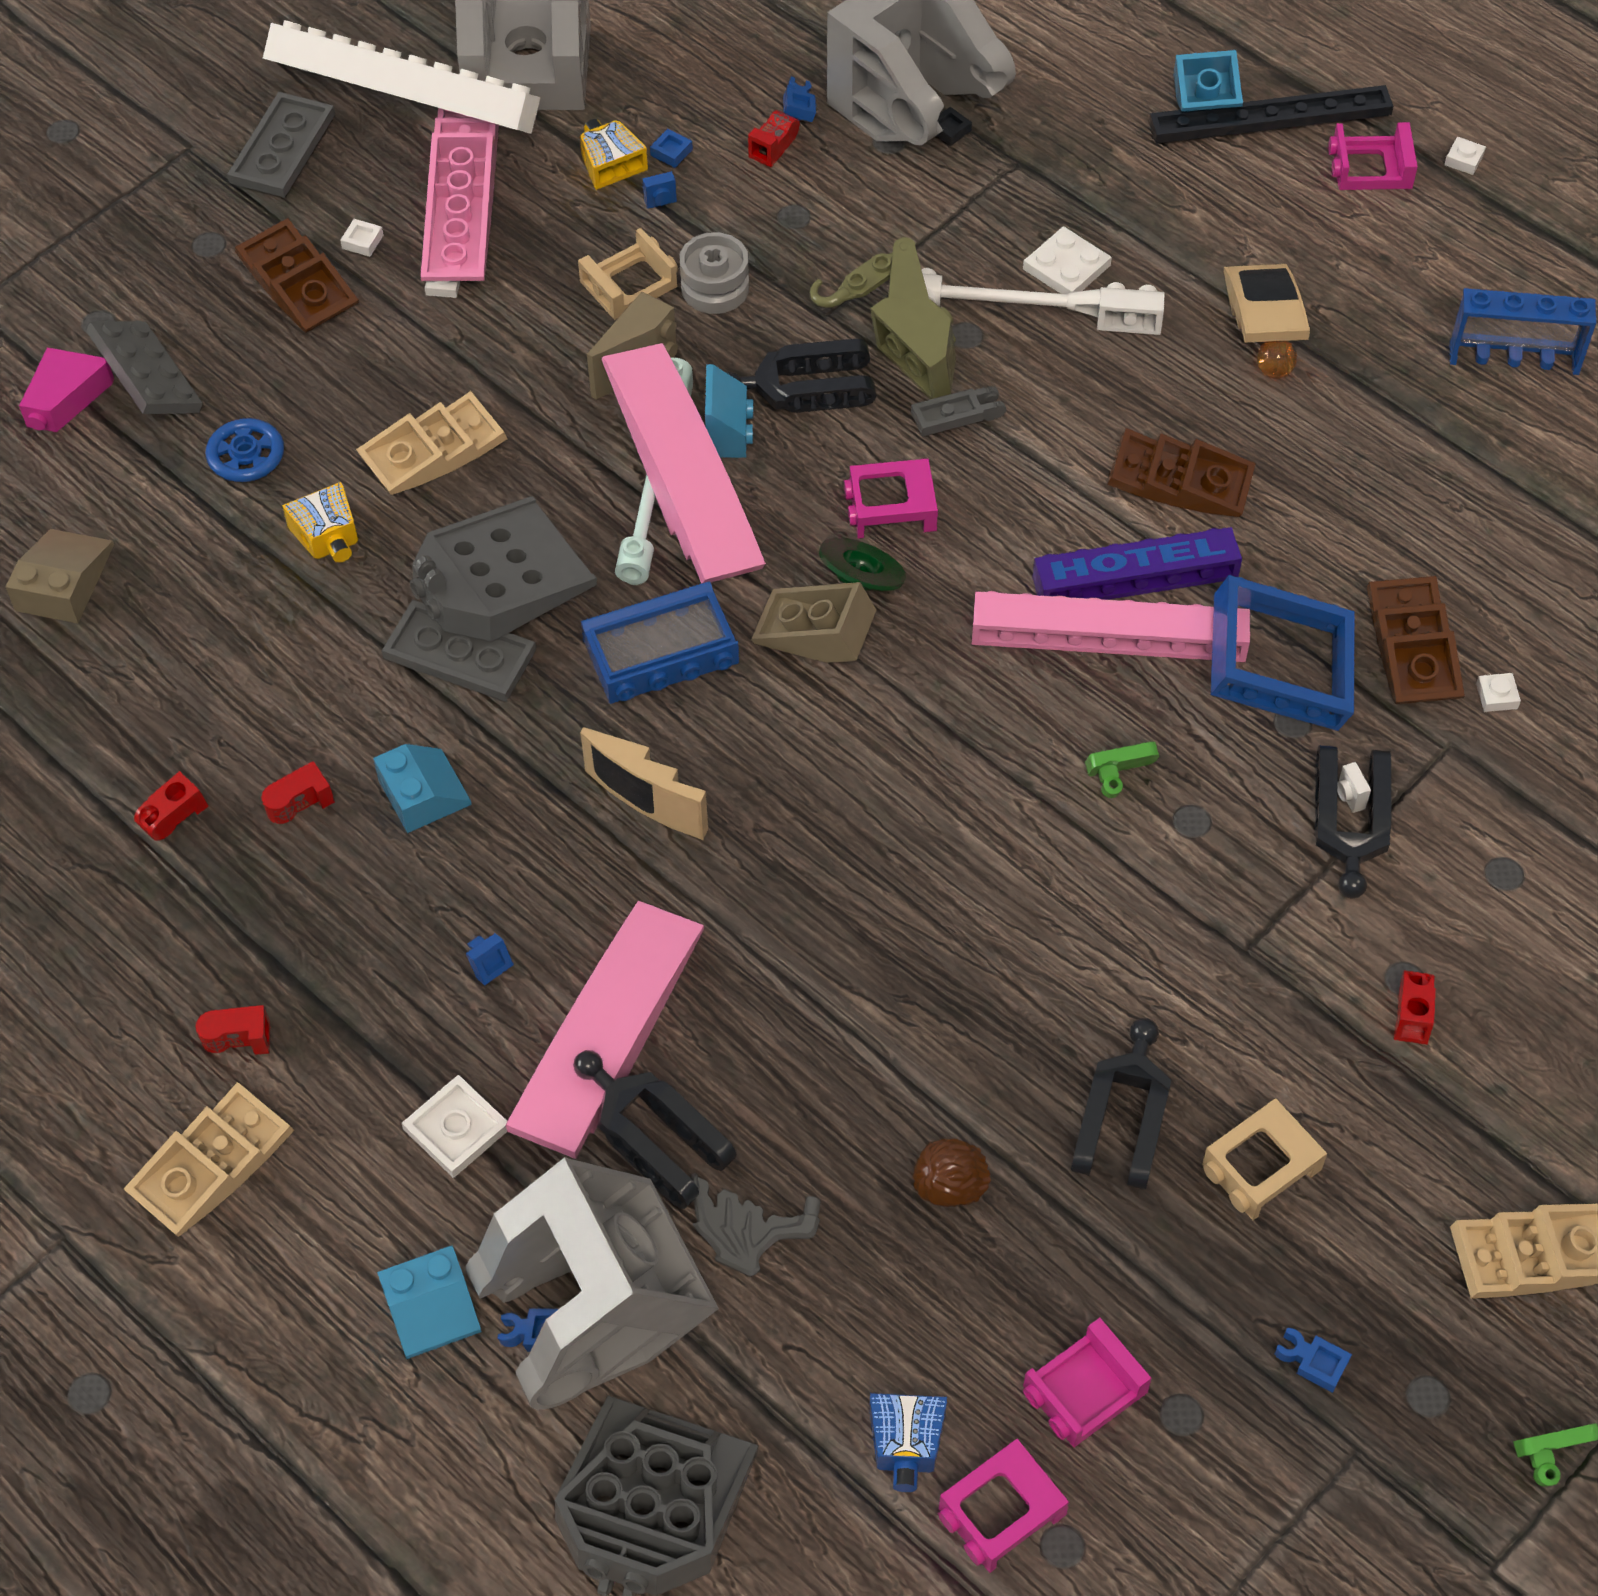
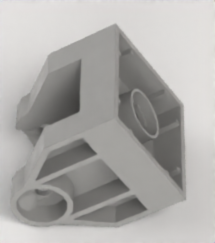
[455,0,591,110]
[827,0,1016,145]
[465,1157,719,1410]

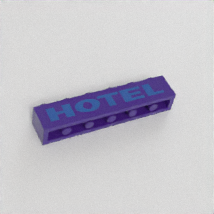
[1032,527,1242,600]

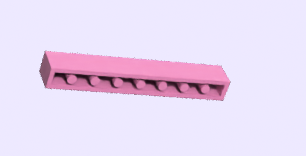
[972,591,1250,662]

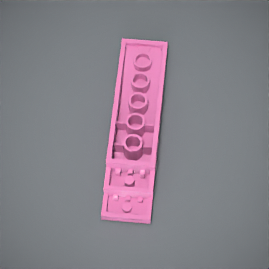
[421,108,499,281]
[601,343,766,584]
[506,901,704,1159]

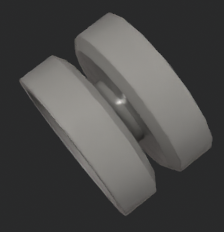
[679,232,749,314]

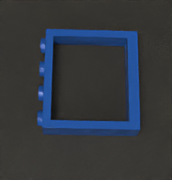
[1210,575,1355,731]

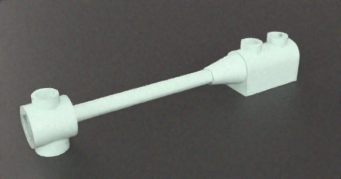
[615,357,693,585]

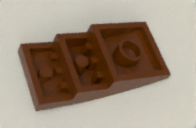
[235,218,359,333]
[1107,428,1256,517]
[1367,576,1465,704]

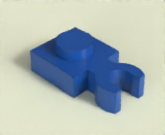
[783,76,816,122]
[498,1309,558,1352]
[1275,1328,1352,1393]

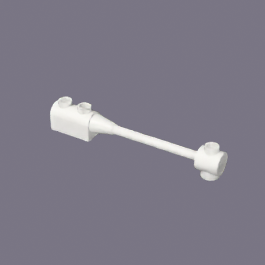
[921,268,1164,335]

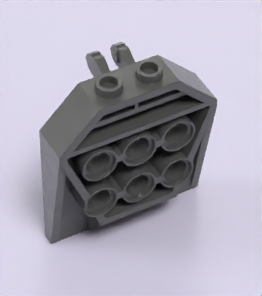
[410,496,597,641]
[555,1396,759,1596]

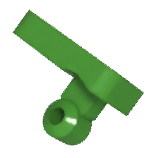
[1085,742,1159,798]
[1513,1423,1598,1487]

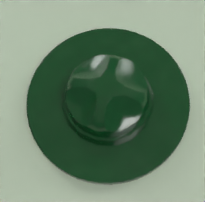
[819,538,906,591]

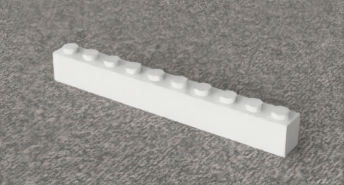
[263,20,540,134]

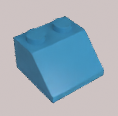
[1173,50,1243,112]
[705,364,753,458]
[373,744,472,833]
[377,1245,482,1359]

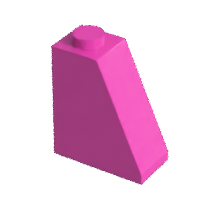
[19,348,115,432]

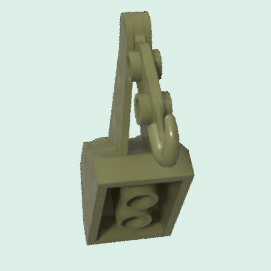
[810,237,956,400]

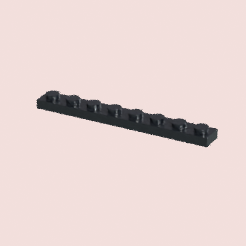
[1149,85,1394,144]

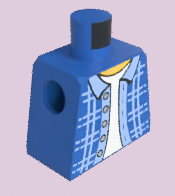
[869,1393,947,1492]

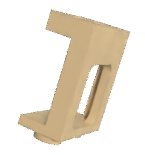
[578,228,678,320]
[1202,1098,1327,1220]

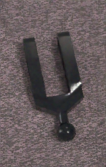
[726,339,877,413]
[1315,745,1392,899]
[1071,1018,1172,1190]
[573,1050,737,1209]

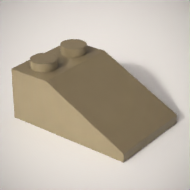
[587,292,678,399]
[6,529,114,623]
[751,582,876,663]

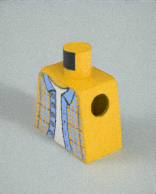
[580,119,648,190]
[282,482,358,562]

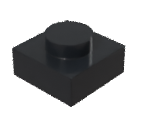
[936,107,972,146]

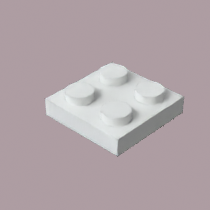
[1023,226,1112,294]
[402,1075,507,1178]

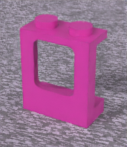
[1328,122,1418,190]
[844,458,938,539]
[938,1439,1069,1573]

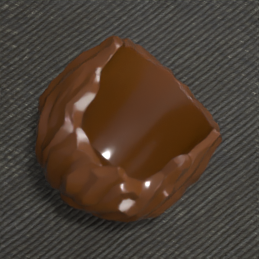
[912,1138,991,1207]

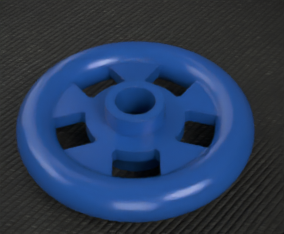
[205,418,284,482]

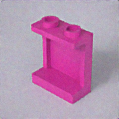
[1023,1318,1152,1447]

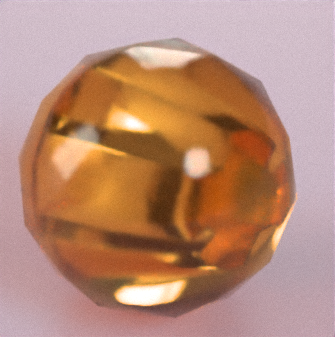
[1256,341,1297,378]

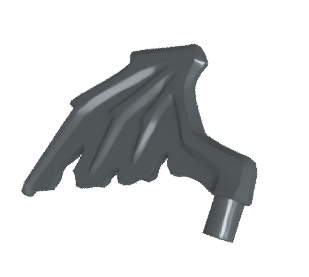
[691,1173,821,1277]

